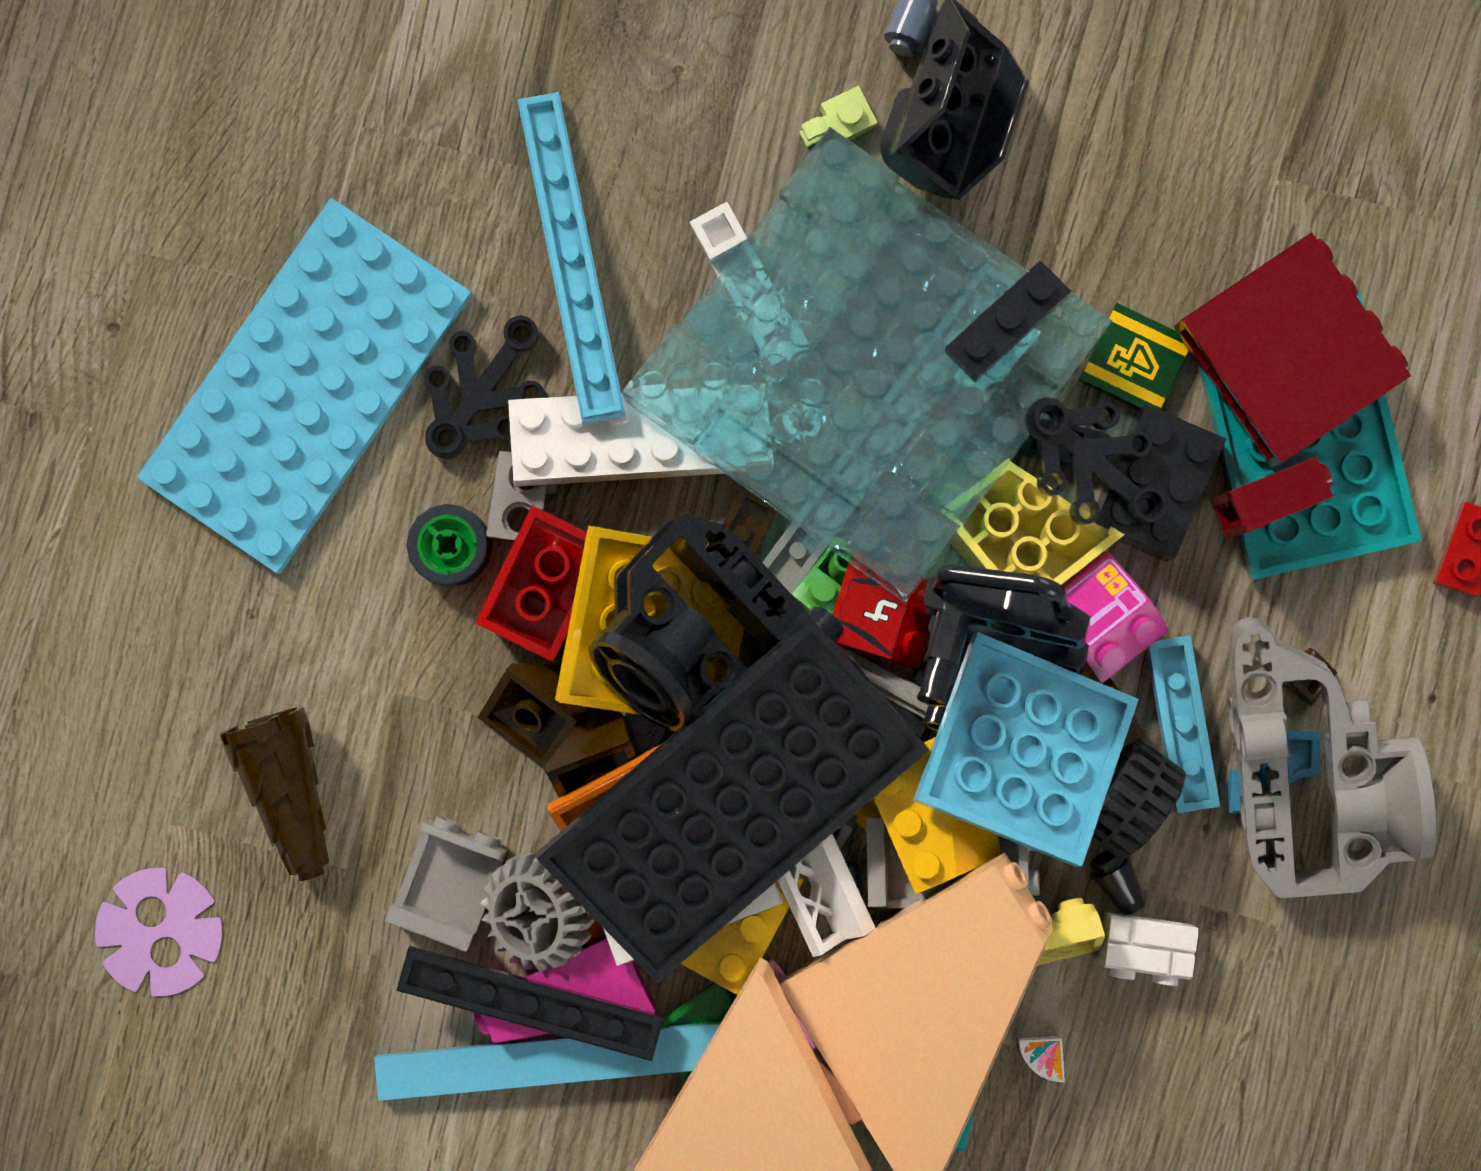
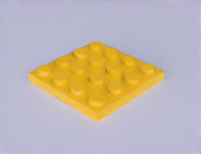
[555,525,758,714]

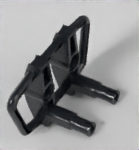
[917,564,1091,731]

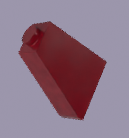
[1210,456,1334,539]

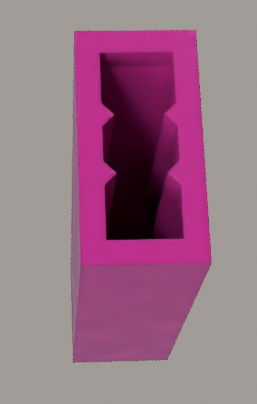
[473,936,657,1043]

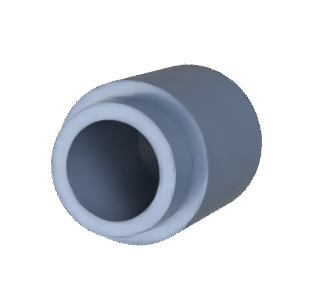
[884,0,938,57]

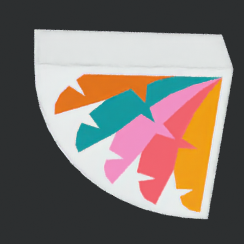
[1017,1036,1065,1082]

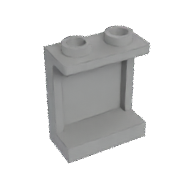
[385,816,508,952]

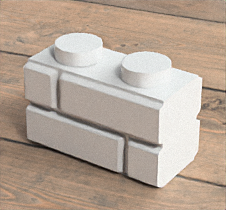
[1098,912,1198,986]

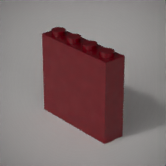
[1173,232,1411,468]

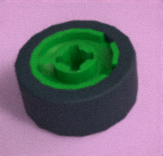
[406,504,492,587]

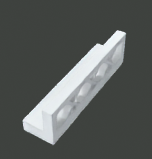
[778,834,876,957]

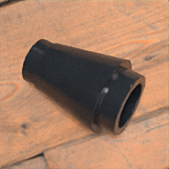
[1090,850,1146,915]

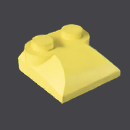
[1037,898,1105,966]

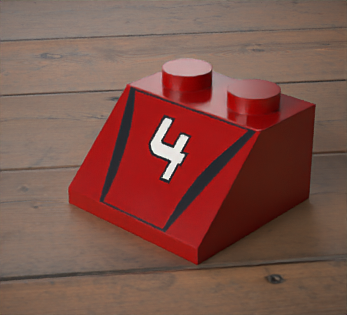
[833,555,931,669]

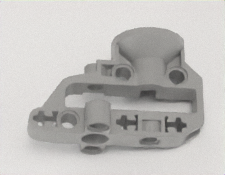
[1228,617,1436,898]

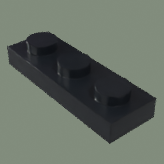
[944,260,1072,383]

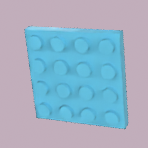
[913,632,1139,867]

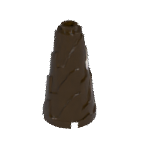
[219,707,329,881]

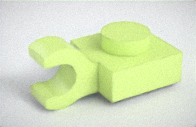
[799,85,878,147]

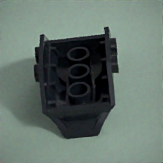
[880,0,1029,200]

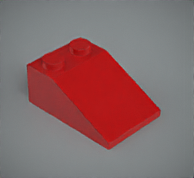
[475,505,587,662]

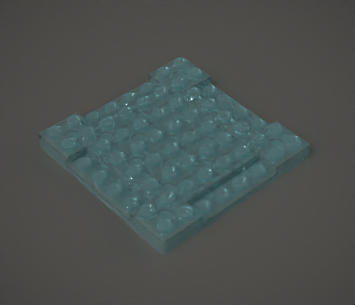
[623,127,1112,603]

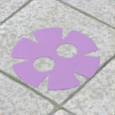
[95,868,222,996]

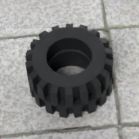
[1092,739,1186,859]

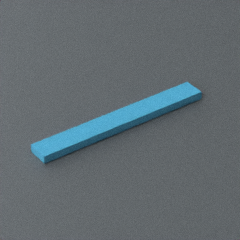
[517,92,625,425]
[374,1022,720,1101]

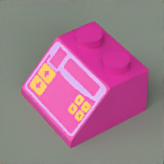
[1062,551,1169,684]

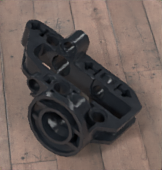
[588,515,872,731]

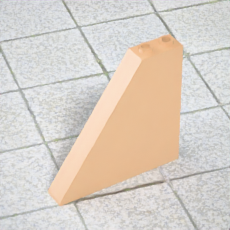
[779,853,1053,1171]
[633,957,872,1171]

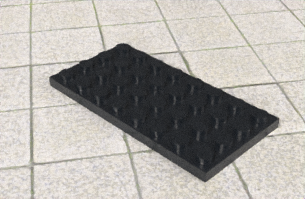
[536,615,929,983]

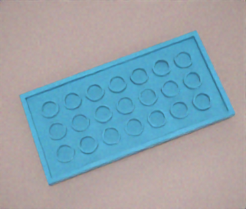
[136,198,473,574]

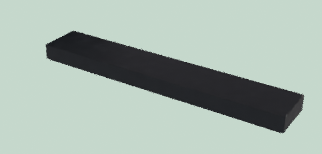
[396,946,664,1061]

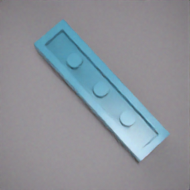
[1146,635,1220,813]

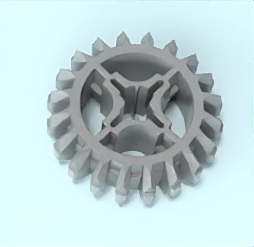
[480,852,595,972]

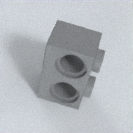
[486,451,559,543]

